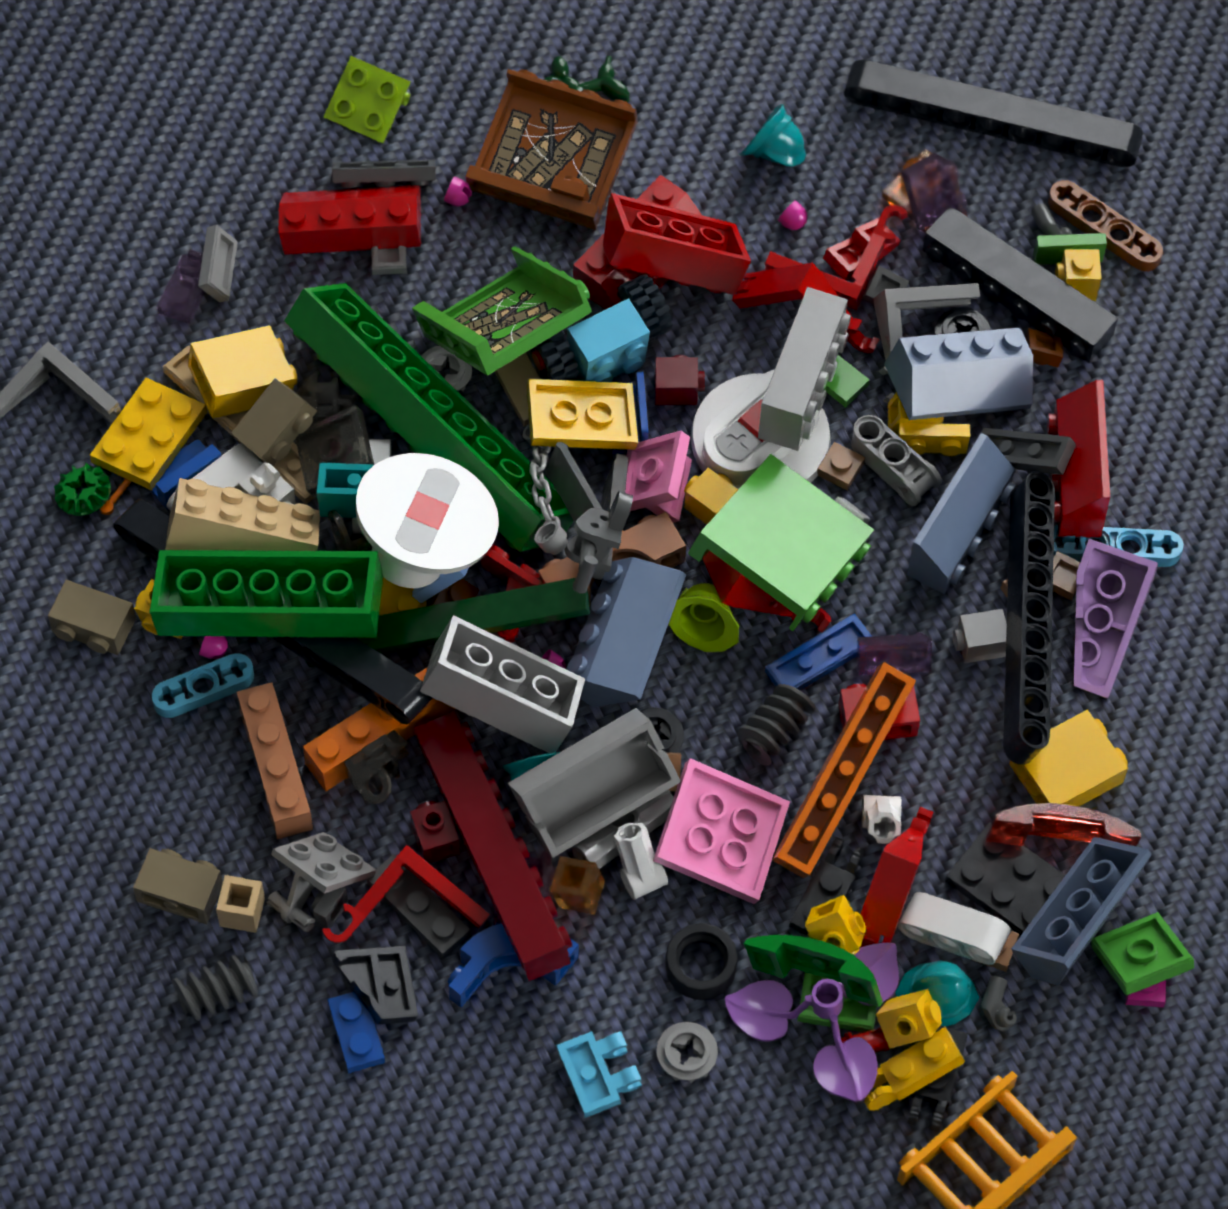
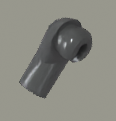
[1031,204,1072,235]
[981,976,1017,1031]

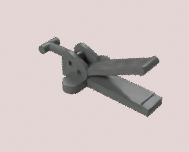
[545,442,633,594]

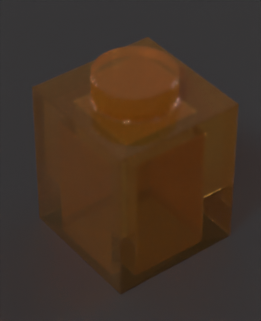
[550,856,605,915]

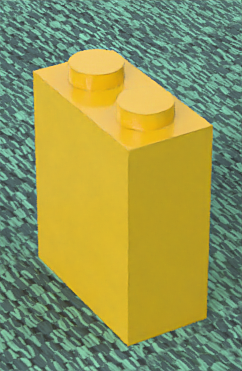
[188,325,297,419]
[1009,709,1128,823]

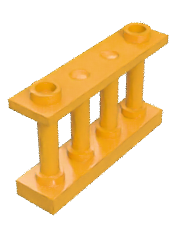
[897,1070,1077,1209]

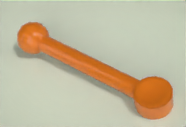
[100,479,132,515]

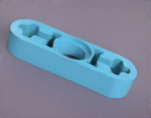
[152,653,254,718]

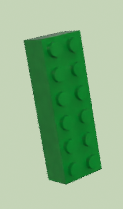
[150,550,383,638]

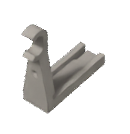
[873,283,980,403]
[0,342,122,424]

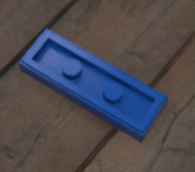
[765,613,875,690]

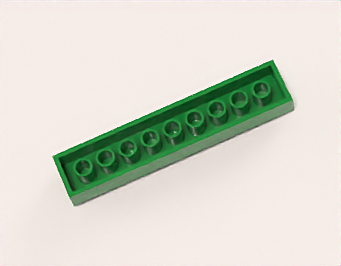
[284,283,574,552]

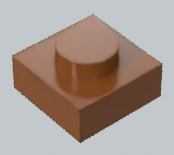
[551,175,590,202]

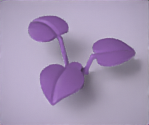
[725,943,899,1102]

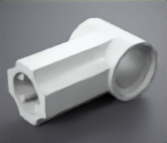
[862,795,901,844]
[613,822,668,900]

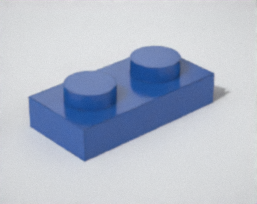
[327,992,385,1073]

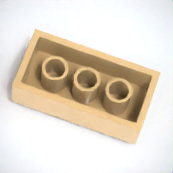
[165,478,320,551]

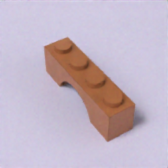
[538,512,686,621]
[237,682,313,839]

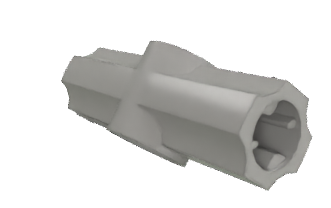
[572,790,674,874]

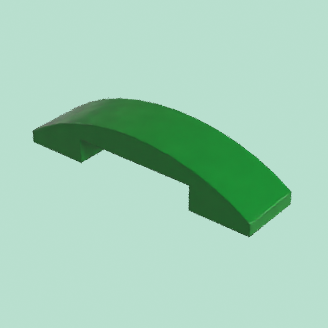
[744,935,883,1007]

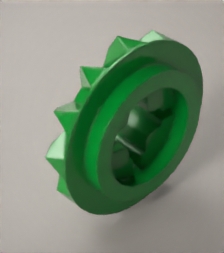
[54,463,111,516]

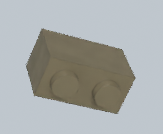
[231,378,317,466]
[48,579,136,655]
[133,848,223,924]

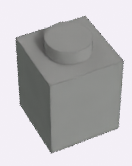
[953,609,1007,663]

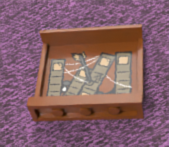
[465,69,638,230]

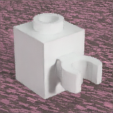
[238,462,296,505]

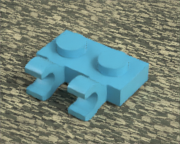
[556,1031,642,1118]

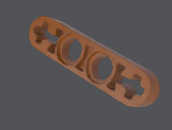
[1048,180,1163,272]

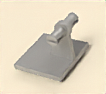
[267,832,376,932]

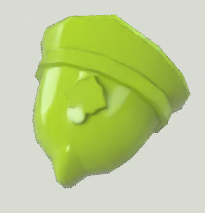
[668,583,739,652]

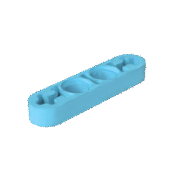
[1054,525,1184,567]

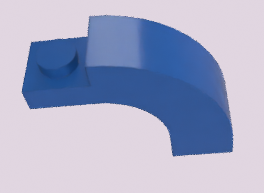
[448,923,579,1008]

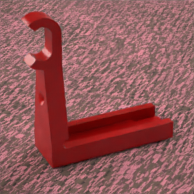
[765,205,907,310]
[731,263,880,353]
[703,551,831,632]
[860,807,934,948]
[322,845,490,943]

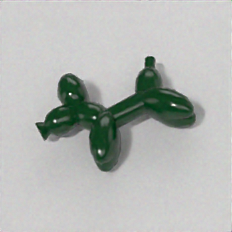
[543,56,630,103]

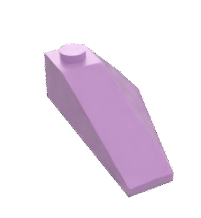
[1074,539,1158,699]

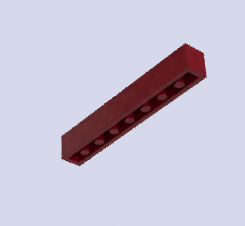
[414,711,573,981]

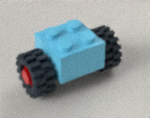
[527,274,673,382]

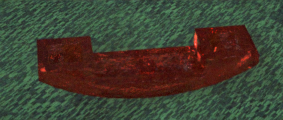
[986,803,1141,847]

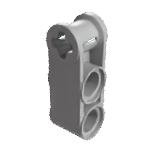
[851,415,942,506]

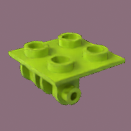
[323,56,411,143]

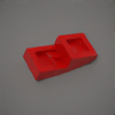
[823,218,901,280]

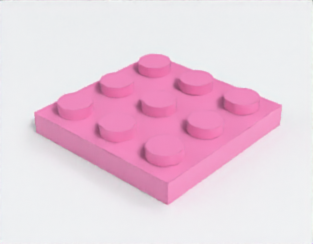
[653,758,790,904]

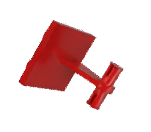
[480,545,542,643]

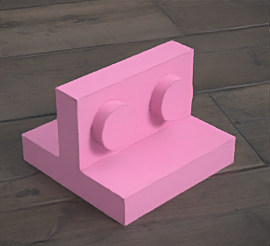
[625,431,692,523]

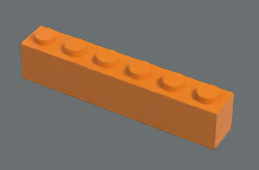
[772,662,916,878]
[303,667,456,792]

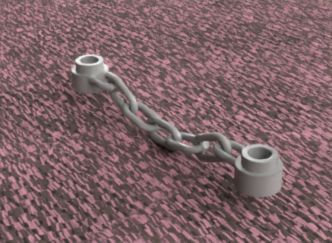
[523,424,568,555]

